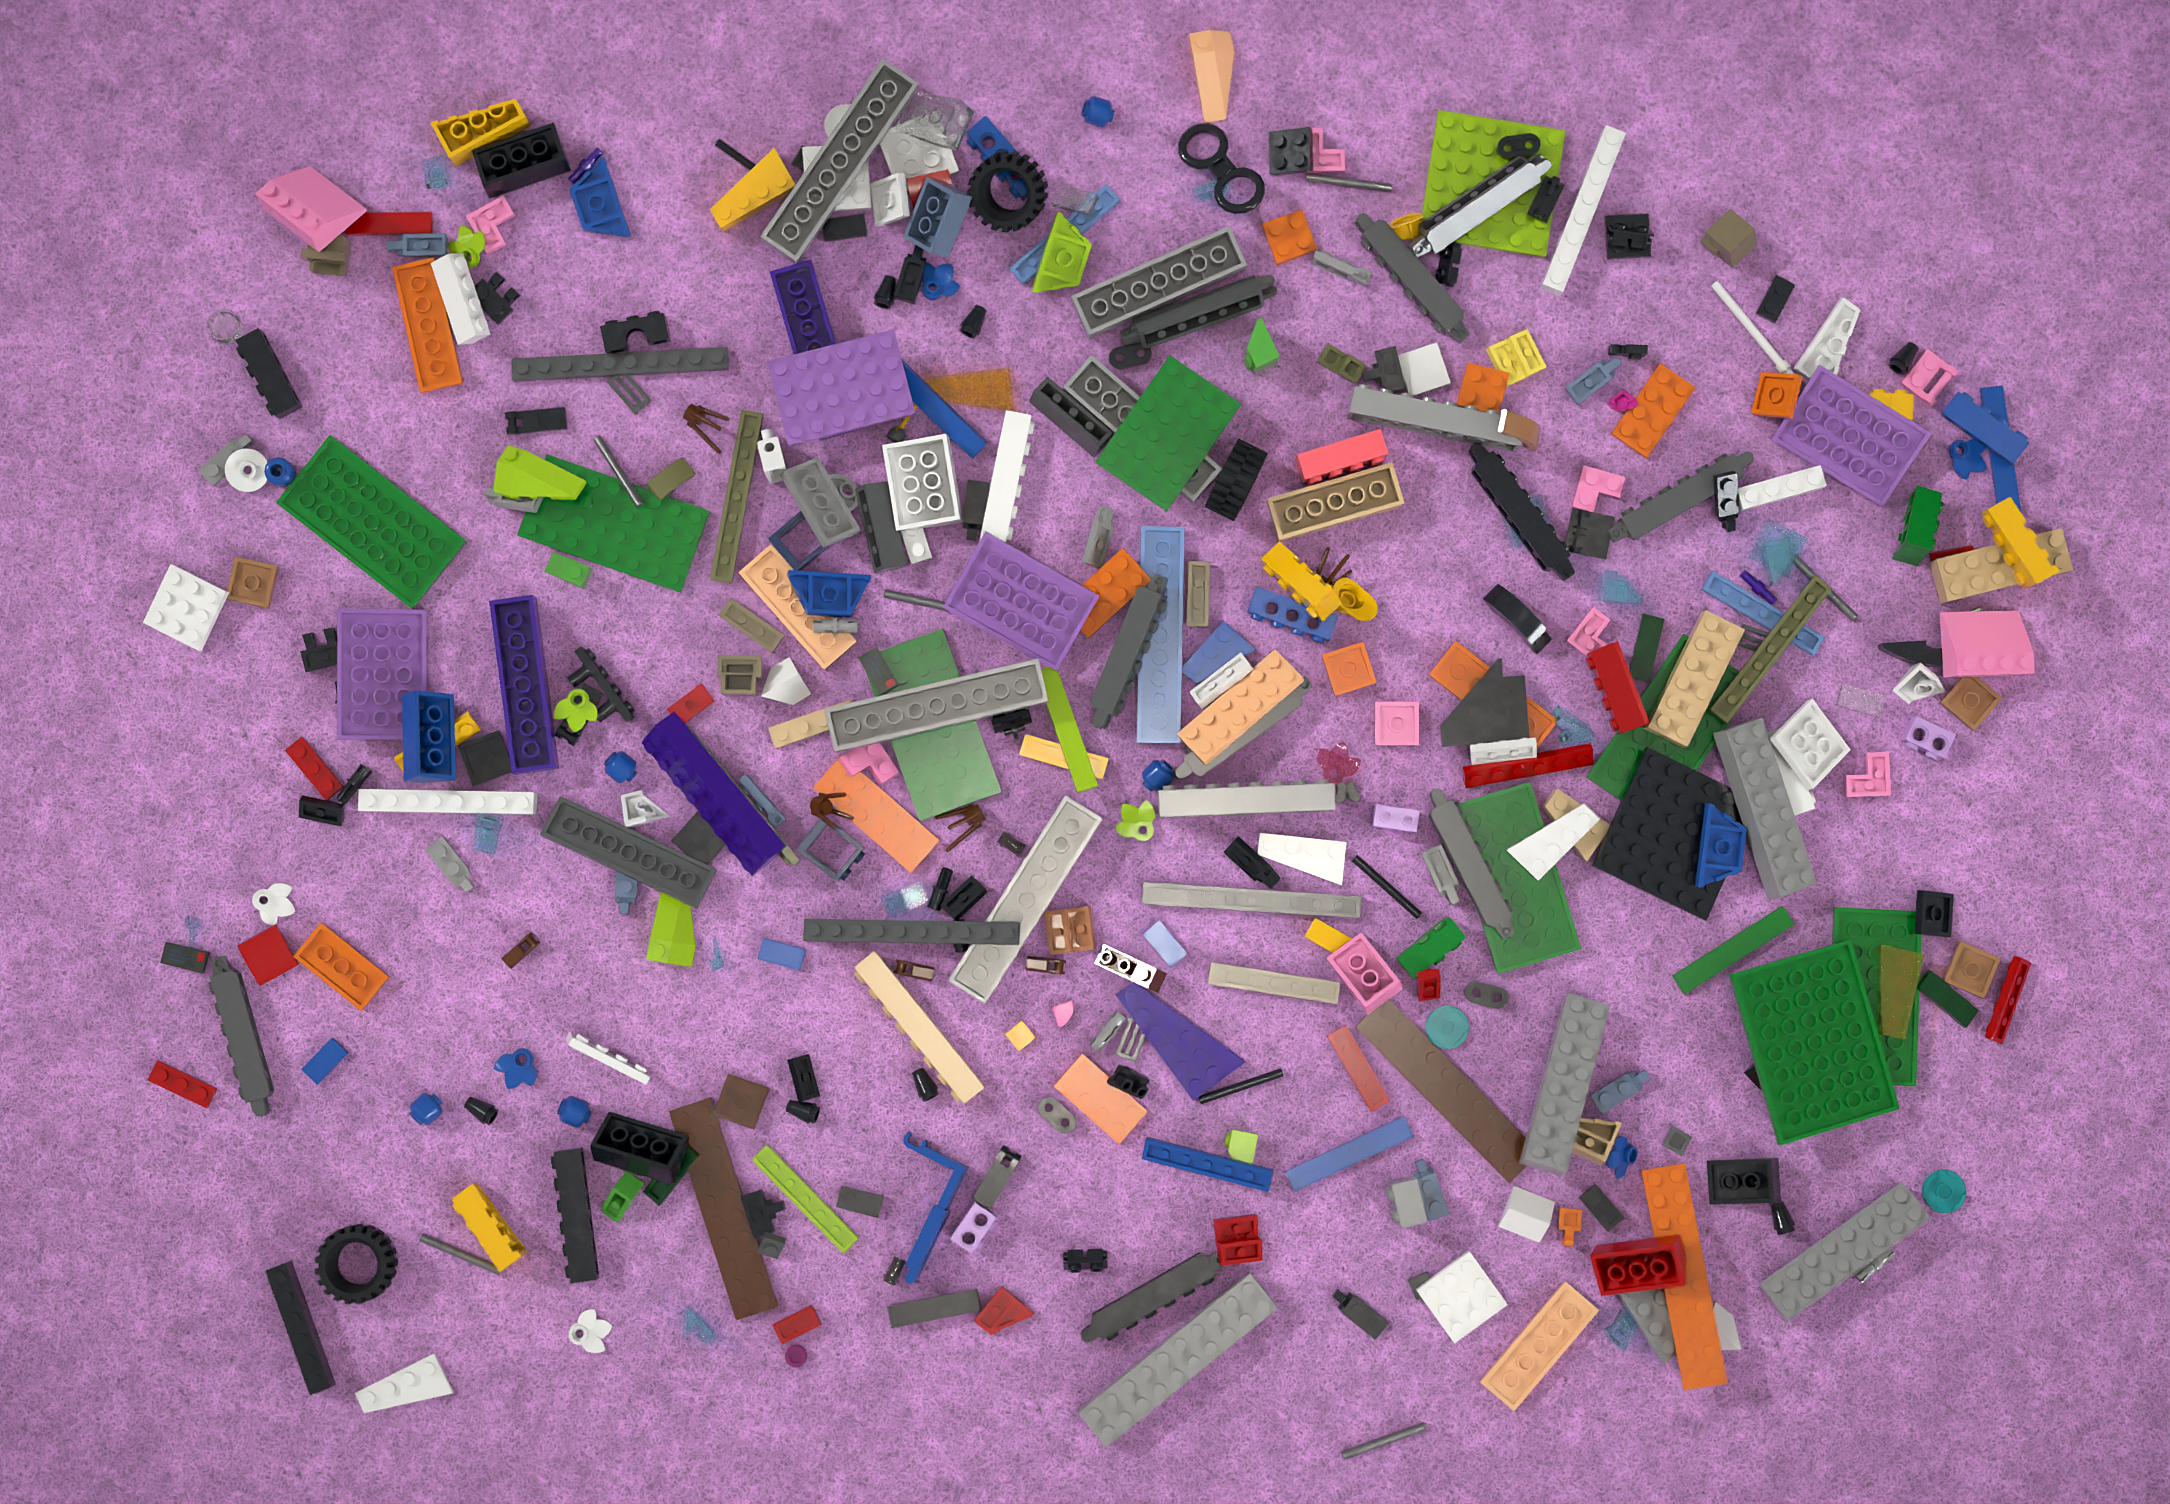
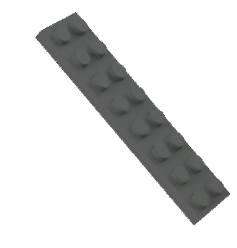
[540,796,717,909]

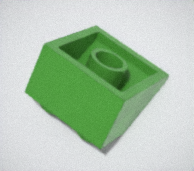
[1243,318,1280,374]

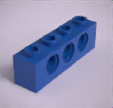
[966,115,1028,201]
[1247,587,1338,644]

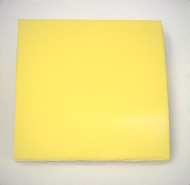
[1486,329,1546,387]

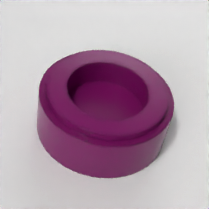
[785,1345,807,1368]

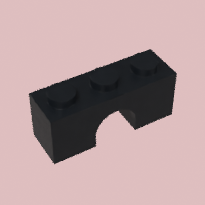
[600,311,671,354]

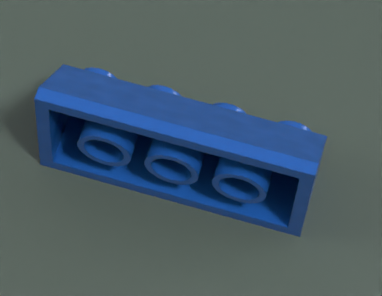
[402,690,456,783]

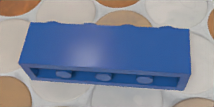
[1941,392,2029,466]

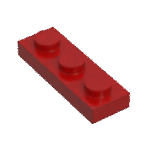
[285,736,344,801]
[148,1060,218,1108]

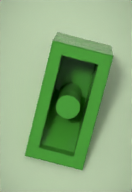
[544,552,593,589]
[600,1171,644,1223]

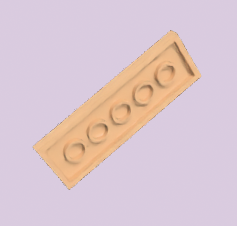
[738,544,857,670]
[1177,650,1304,765]
[1480,1281,1599,1411]

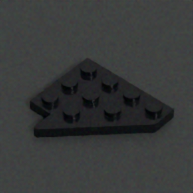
[1440,658,1530,747]

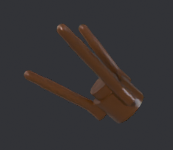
[683,404,729,454]
[1315,547,1352,587]
[810,792,854,829]
[935,805,986,852]

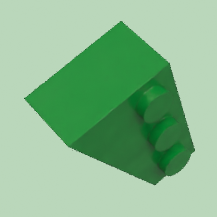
[1892,486,1944,567]
[1395,917,1466,979]

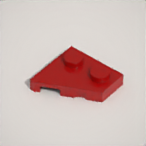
[974,1286,1034,1335]

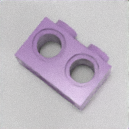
[1900,716,1956,761]
[1371,804,1420,833]
[950,1201,998,1254]

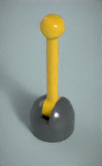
[886,403,917,443]

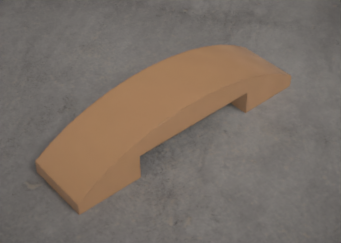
[1498,410,1541,452]

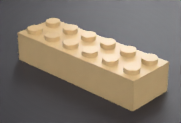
[1266,462,1405,542]
[1929,528,2073,604]
[1644,610,1745,748]

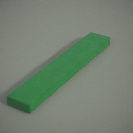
[1672,906,1794,994]

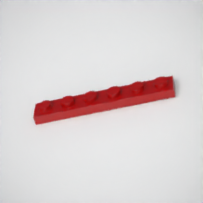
[1463,743,1593,788]

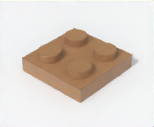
[226,557,279,609]
[1939,677,2002,731]
[1942,941,2001,999]

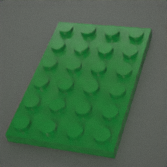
[1095,355,1241,512]

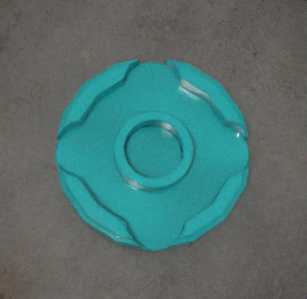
[1425,1006,1469,1049]
[1922,1170,1966,1213]

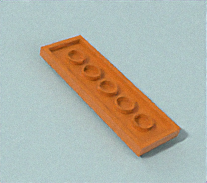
[392,257,464,394]
[1429,641,1558,748]
[813,755,940,873]

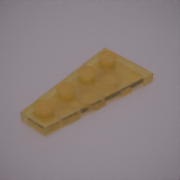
[924,368,1015,411]
[1879,944,1924,1040]

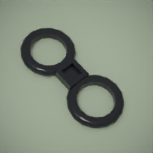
[1178,123,1265,214]

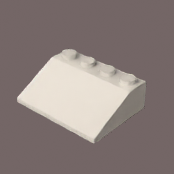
[882,434,963,531]

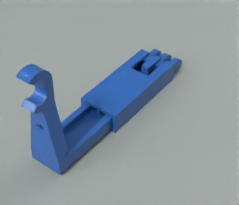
[903,1132,969,1284]

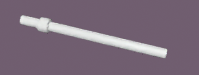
[1711,281,1794,374]

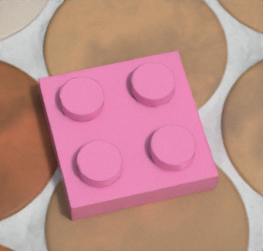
[1374,702,1419,746]

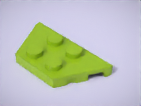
[1031,211,1092,293]

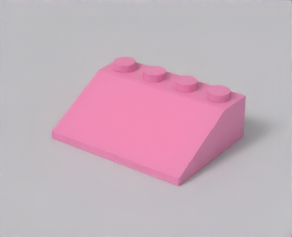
[255,166,367,252]
[1940,611,2035,678]

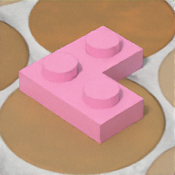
[1303,128,1345,173]
[466,195,515,255]
[1571,466,1625,512]
[1566,607,1610,658]
[838,743,899,785]
[1845,752,1891,797]

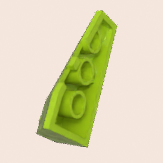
[493,445,587,500]
[646,893,696,967]

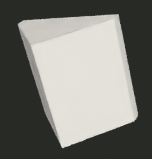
[1498,1186,1555,1243]

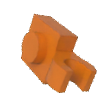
[1557,1207,1582,1246]

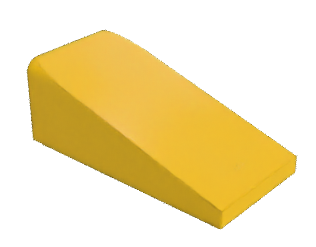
[1304,918,1352,953]

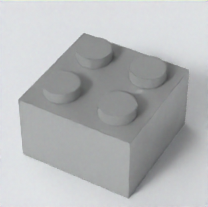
[1385,1176,1427,1228]

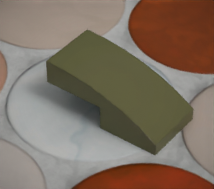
[1316,343,1367,384]
[645,457,696,501]

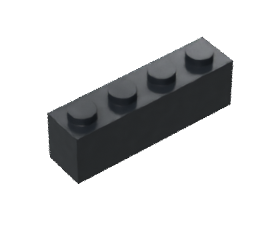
[236,328,303,419]

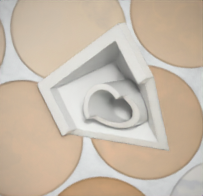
[761,657,811,705]
[1892,663,1946,704]
[621,790,670,828]
[1713,1302,1741,1350]

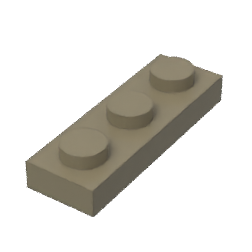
[1186,561,1210,627]
[718,598,785,653]

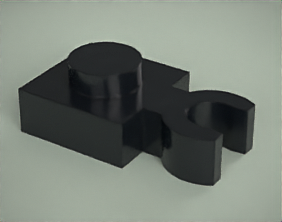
[1608,344,1648,361]

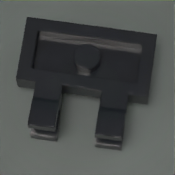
[474,272,521,325]
[300,627,337,672]

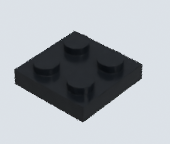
[1269,127,1313,176]
[1605,213,1651,260]
[458,730,512,786]
[671,811,726,865]
[1914,890,1954,937]

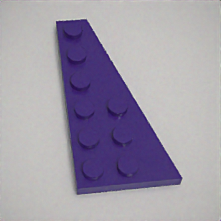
[1115,982,1246,1101]

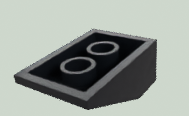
[1707,1158,1781,1205]

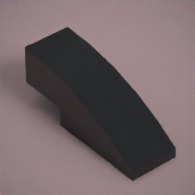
[1878,640,1943,667]

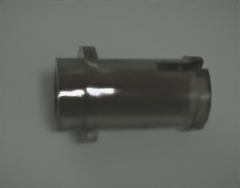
[997,831,1026,857]
[883,1256,906,1286]

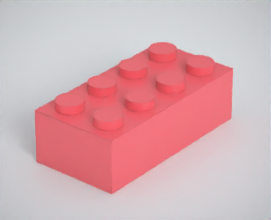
[1295,429,1389,486]

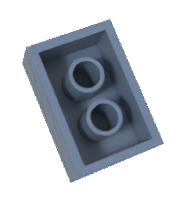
[903,177,972,257]

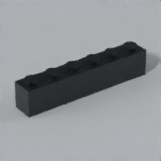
[551,1147,600,1284]
[265,1260,336,1395]

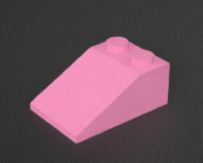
[1327,933,1403,1015]

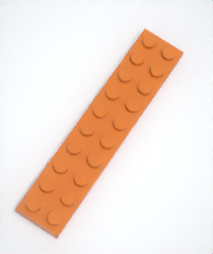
[1641,1163,1728,1390]

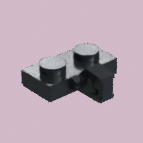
[1363,346,1406,391]
[740,1189,786,1238]

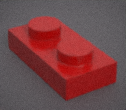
[1417,968,1441,1002]

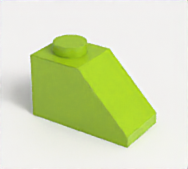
[1224,1129,1258,1164]

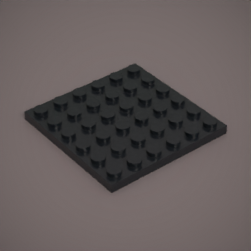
[1592,747,1743,921]

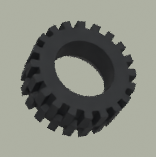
[967,151,1048,232]
[1205,439,1268,521]
[314,1224,398,1304]

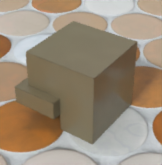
[1700,209,1757,268]
[301,235,351,277]
[717,655,762,696]

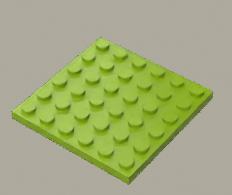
[1421,110,1566,258]

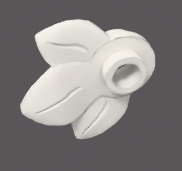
[252,883,295,925]
[568,1309,612,1353]

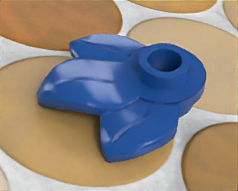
[922,262,960,300]
[1949,439,1987,480]
[493,1048,537,1089]
[1606,1136,1638,1179]

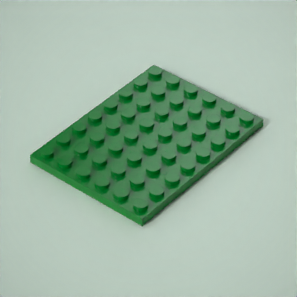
[1729,939,1900,1145]

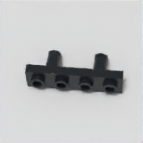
[567,646,635,722]

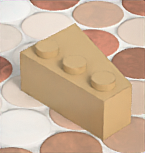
[1542,788,1610,862]
[1572,1118,1622,1166]

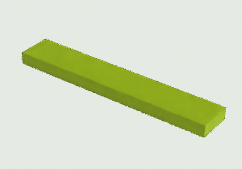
[1041,667,1098,794]
[752,1144,859,1254]

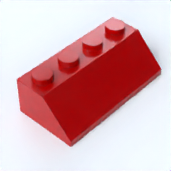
[1585,641,1650,735]
[1590,1234,1687,1296]

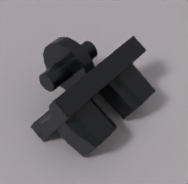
[991,708,1033,739]
[1107,1064,1150,1099]

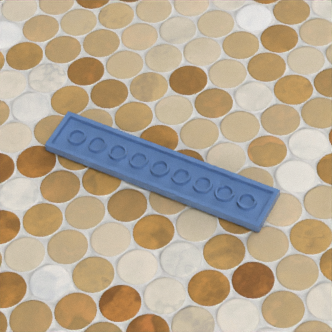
[1137,526,1184,744]

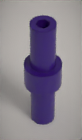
[568,147,603,184]
[1740,570,1777,605]

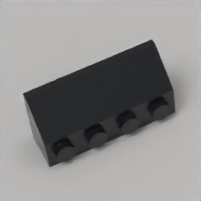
[472,122,571,199]
[590,1111,689,1185]

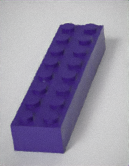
[770,260,861,441]
[489,595,559,775]
[641,711,786,876]

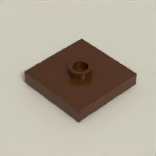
[713,1074,769,1130]

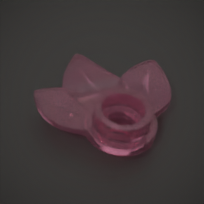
[1317,742,1361,784]

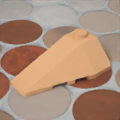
[1188,30,1235,123]

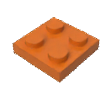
[1262,209,1317,265]
[1456,362,1510,412]
[1751,372,1803,419]
[1321,642,1377,696]

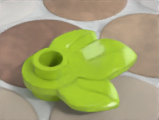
[448,225,485,268]
[554,689,598,732]
[1115,800,1155,841]

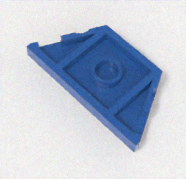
[569,157,631,237]
[787,570,871,618]
[1695,803,1747,887]

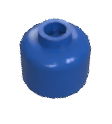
[1081,96,1115,127]
[264,457,296,487]
[604,751,637,783]
[1142,759,1174,792]
[409,1093,442,1126]
[557,1096,592,1128]

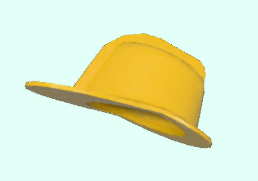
[1389,213,1425,241]
[1333,578,1378,621]

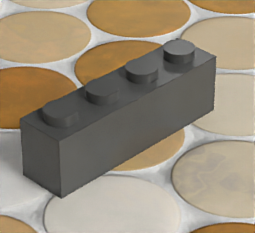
[1029,377,1113,457]
[855,481,907,573]

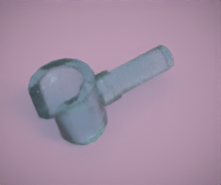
[185,916,200,947]
[709,938,724,970]

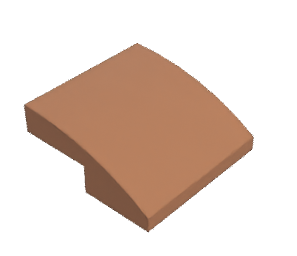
[1044,906,1096,955]

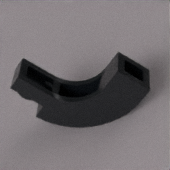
[1483,584,1552,654]

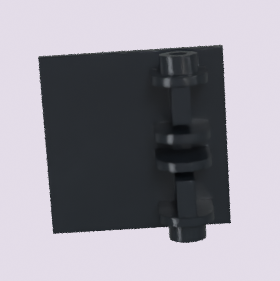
[1565,508,1615,559]

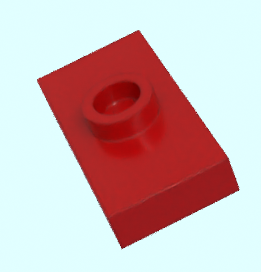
[667,683,715,723]
[772,1305,822,1344]

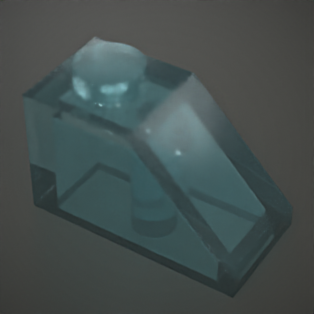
[1760,536,1796,587]
[1597,570,1644,605]

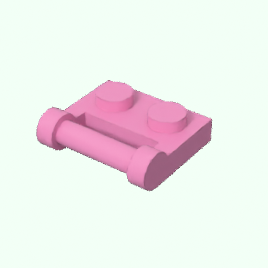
[1900,349,1958,407]

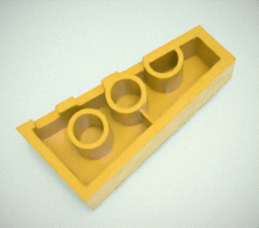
[430,99,532,167]
[710,148,795,232]
[1981,497,2060,589]
[1261,541,1341,622]
[451,1182,528,1272]

